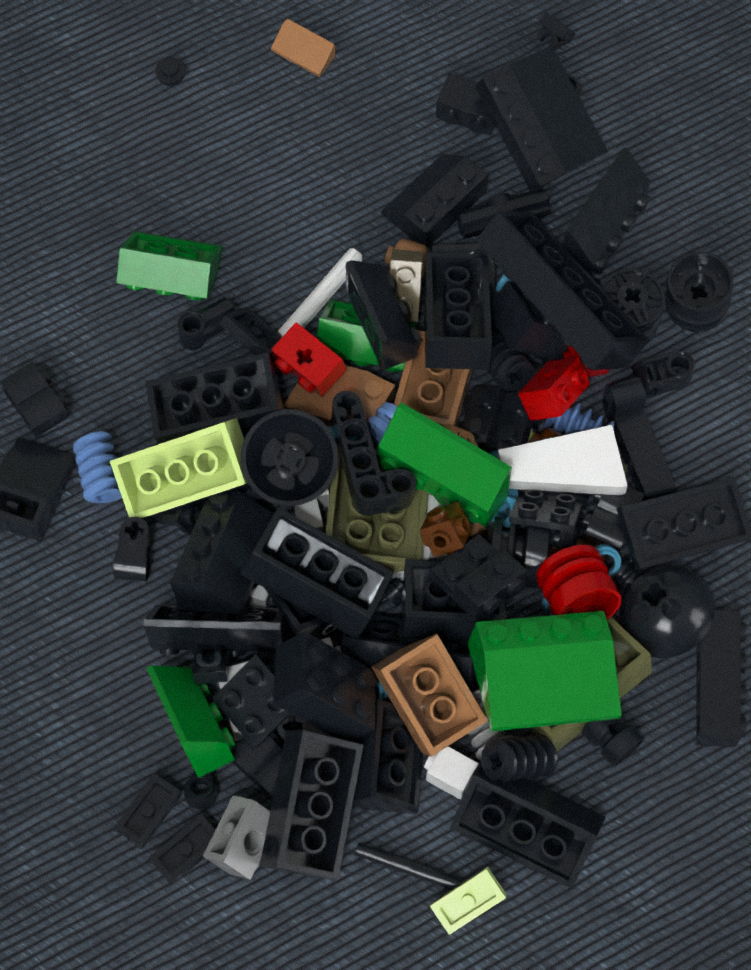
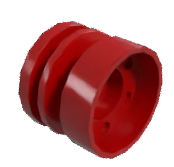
[536,545,621,620]

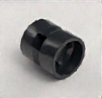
[581,713,645,768]

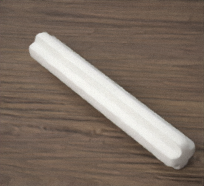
[278,248,362,337]

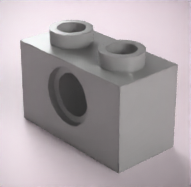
[203,795,270,880]

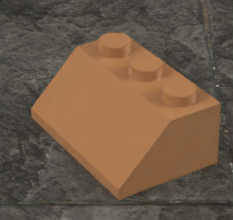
[394,330,474,426]
[372,634,487,757]

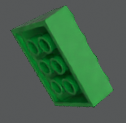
[468,611,622,731]

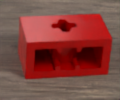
[271,322,347,397]
[518,357,590,421]

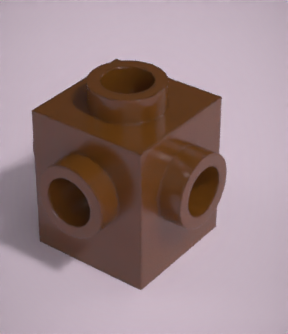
[420,502,472,557]

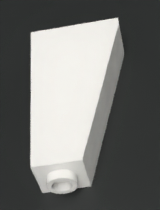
[498,425,628,495]

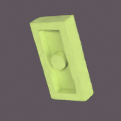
[430,866,507,935]

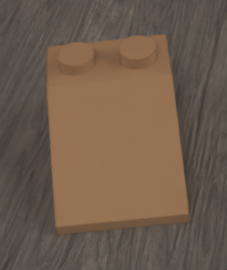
[284,361,395,440]

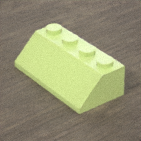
[110,418,248,518]

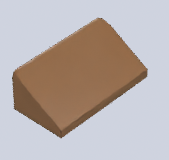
[271,19,336,77]

